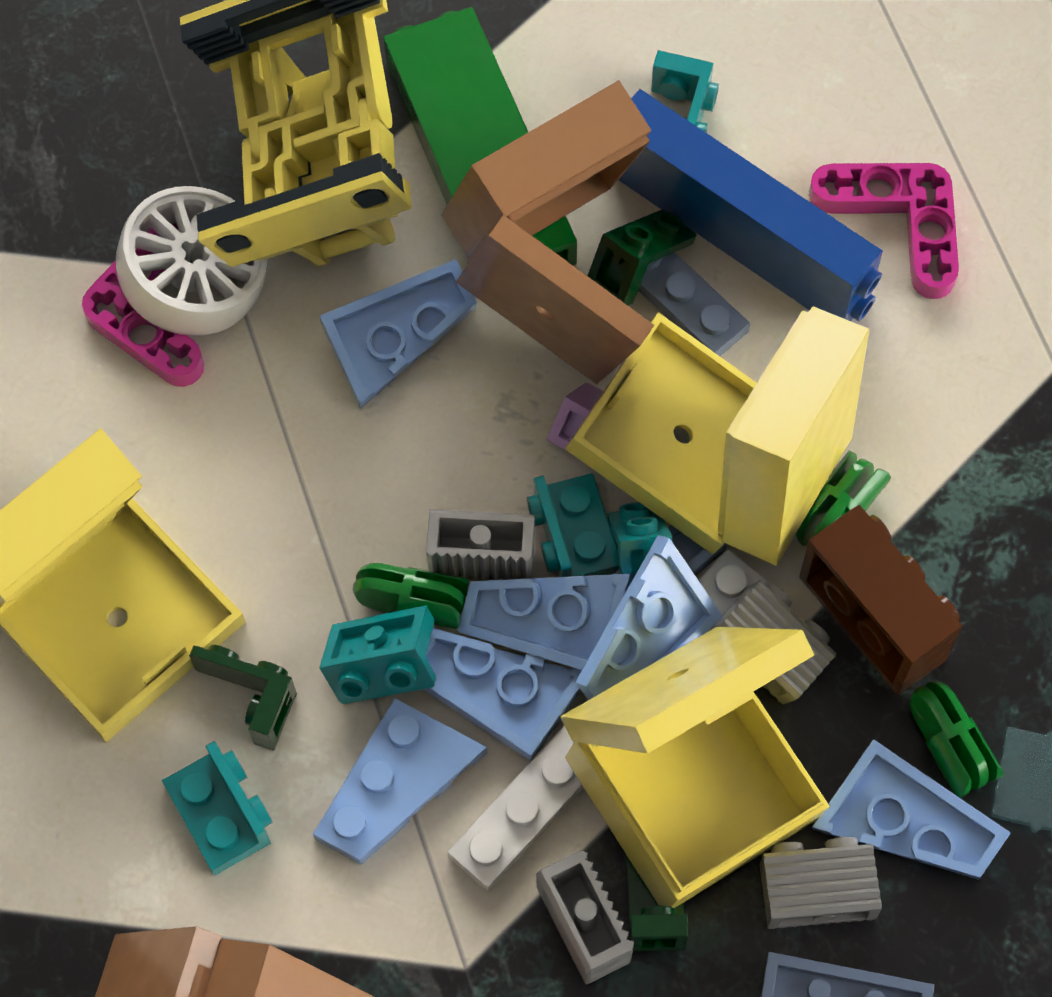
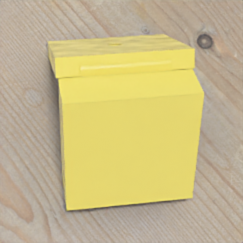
[565,306,869,566]
[0,428,246,743]
[560,627,830,908]

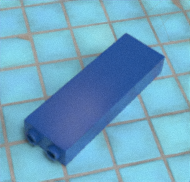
[619,89,883,322]

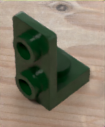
[587,210,697,305]
[189,645,297,751]
[626,855,688,951]

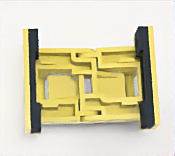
[180,0,412,267]

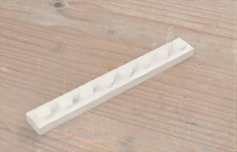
[448,549,767,892]

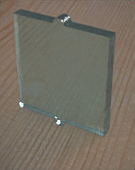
[991,726,1052,833]

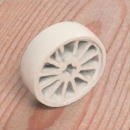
[116,186,268,336]

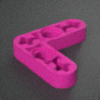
[809,163,959,299]
[82,223,204,387]

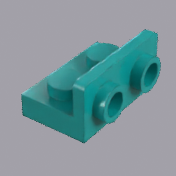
[527,473,620,577]
[319,605,436,704]
[162,741,273,876]

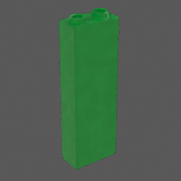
[383,7,577,265]

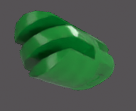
[795,450,891,546]
[353,563,470,630]
[910,681,1004,798]

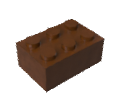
[799,504,963,696]

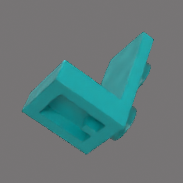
[651,50,719,132]
[607,502,673,574]

